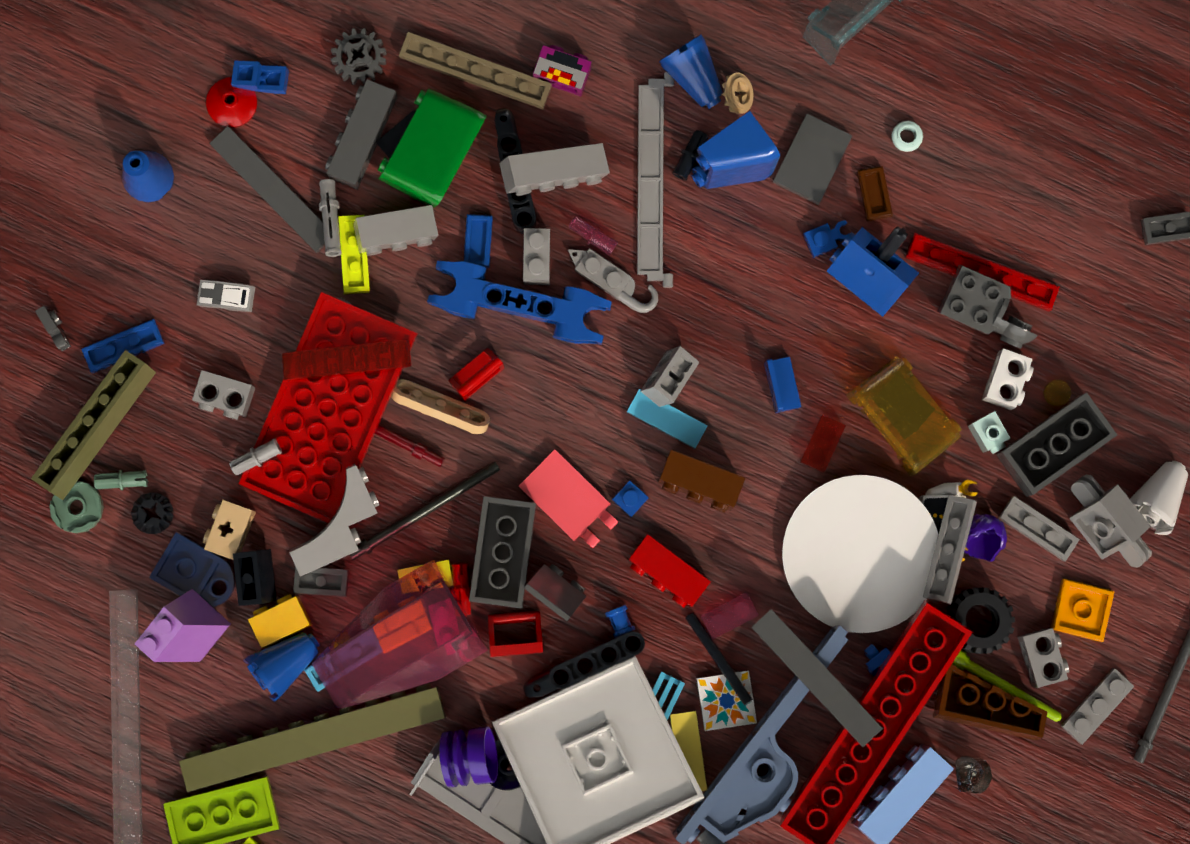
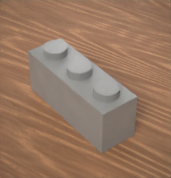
[353,205,438,256]

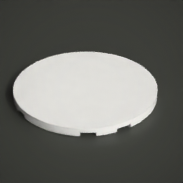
[782,475,939,633]

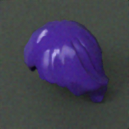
[964,514,1007,562]

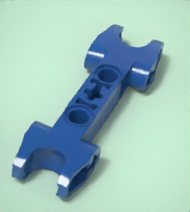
[427,261,612,345]

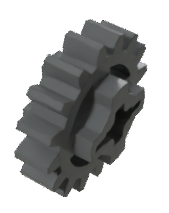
[331,28,387,85]

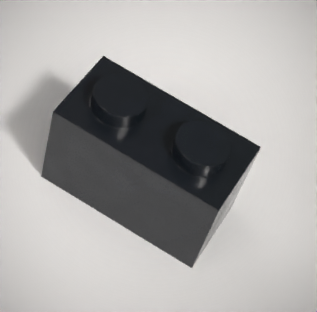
[233,549,277,606]

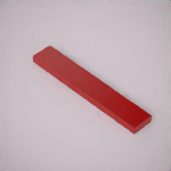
[905,233,1060,312]

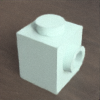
[968,411,1010,454]

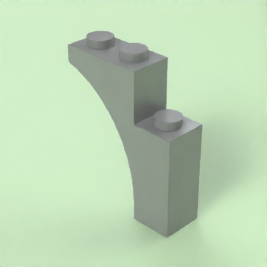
[289,464,379,576]

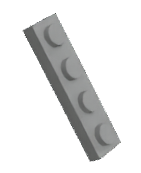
[923,495,977,604]

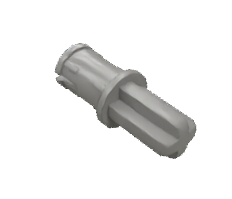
[229,438,282,475]

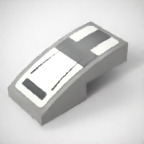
[197,280,255,312]

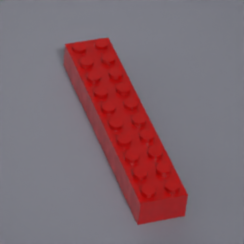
[780,600,973,844]

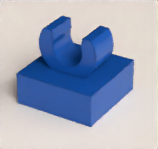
[864,644,890,677]

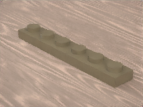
[399,32,552,109]

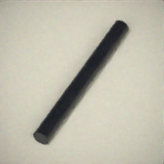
[685,612,753,706]

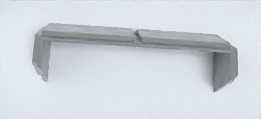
[409,737,547,844]

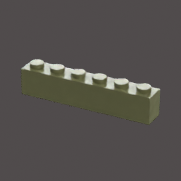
[31,350,156,500]

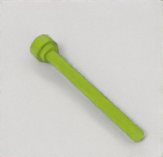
[952,649,1062,722]

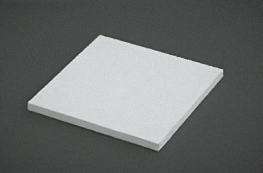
[492,656,705,844]

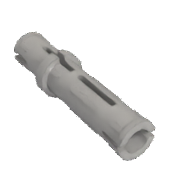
[319,179,342,257]

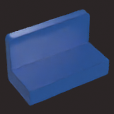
[764,357,801,413]

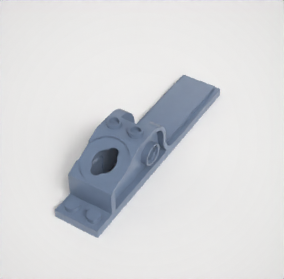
[673,625,848,844]

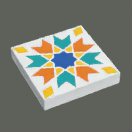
[696,671,757,731]

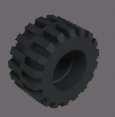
[946,587,1015,654]

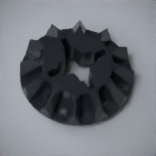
[131,492,174,534]

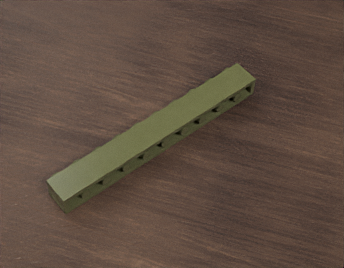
[179,683,446,792]

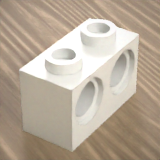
[982,348,1034,410]

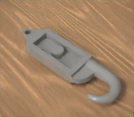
[568,248,658,313]

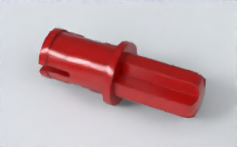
[451,563,471,616]

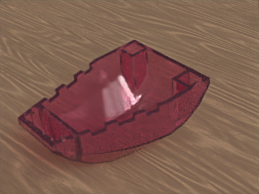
[312,560,488,710]

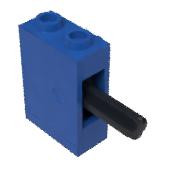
[827,227,919,317]

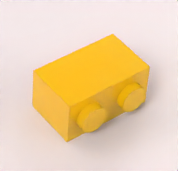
[248,594,312,648]

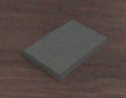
[773,114,852,205]

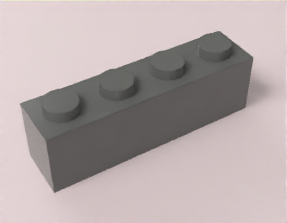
[325,79,398,190]

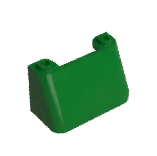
[377,88,487,208]

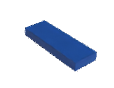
[82,319,165,373]

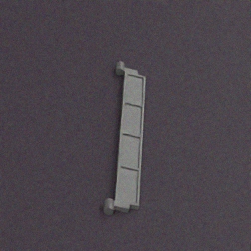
[637,72,674,288]

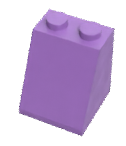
[135,589,231,662]

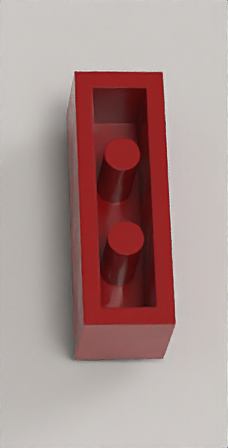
[628,534,711,608]

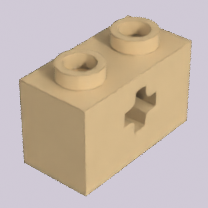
[203,500,256,560]

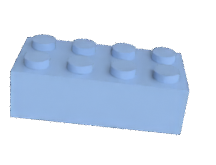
[852,744,954,844]

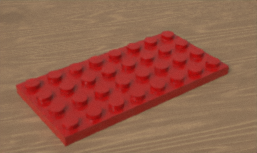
[238,292,418,523]

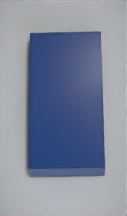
[464,214,493,268]

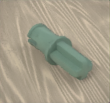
[94,470,148,490]

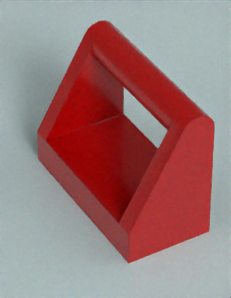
[448,348,505,401]
[488,610,544,657]

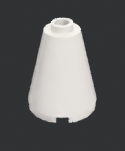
[1130,461,1188,535]

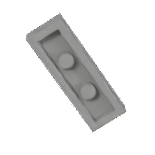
[998,496,1080,562]
[1061,668,1135,745]

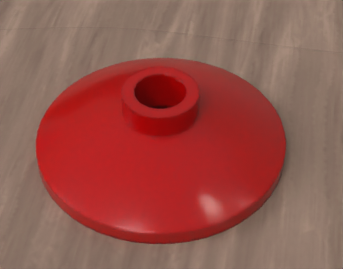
[206,77,257,128]

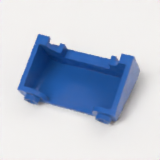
[691,111,780,189]

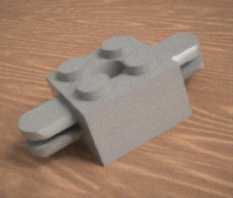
[1070,474,1152,568]

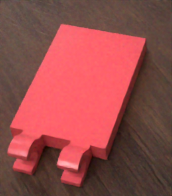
[518,450,618,549]

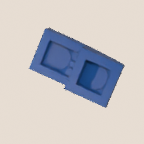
[231,61,289,94]

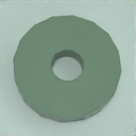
[49,481,104,534]

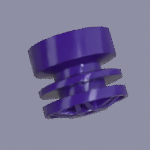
[439,726,498,788]

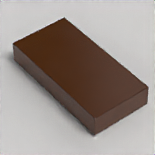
[857,166,893,222]

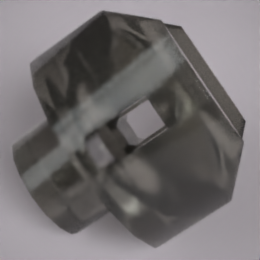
[955,756,992,794]

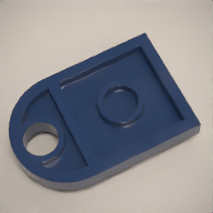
[149,532,236,607]

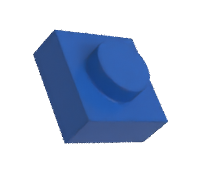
[612,481,649,517]

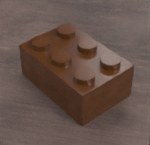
[658,450,745,513]

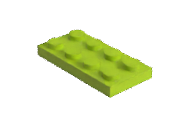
[163,776,280,844]

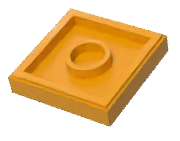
[1051,579,1115,642]

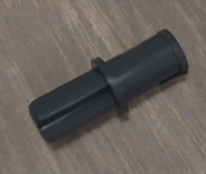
[672,130,708,181]

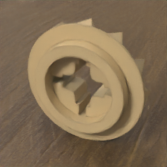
[721,73,753,115]

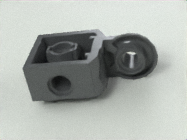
[937,265,1038,349]

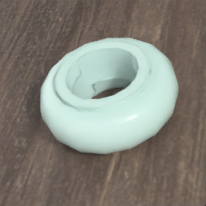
[891,120,923,152]

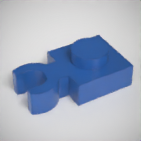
[803,220,850,258]

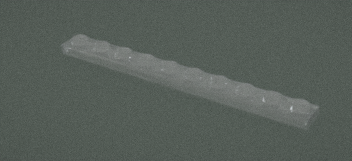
[109,590,143,844]

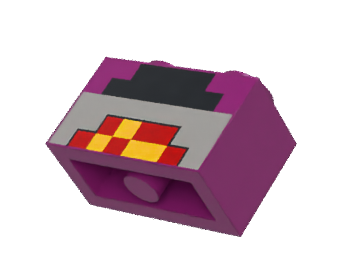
[533,45,592,97]

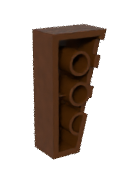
[933,665,1048,741]

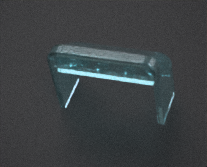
[803,0,903,66]

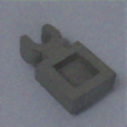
[35,306,71,351]

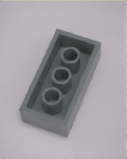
[996,392,1117,497]
[469,496,536,609]

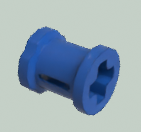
[605,605,635,638]

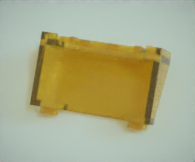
[846,356,962,477]

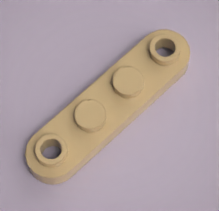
[391,379,490,434]

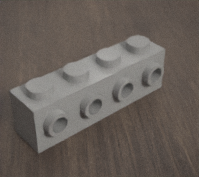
[499,143,610,196]

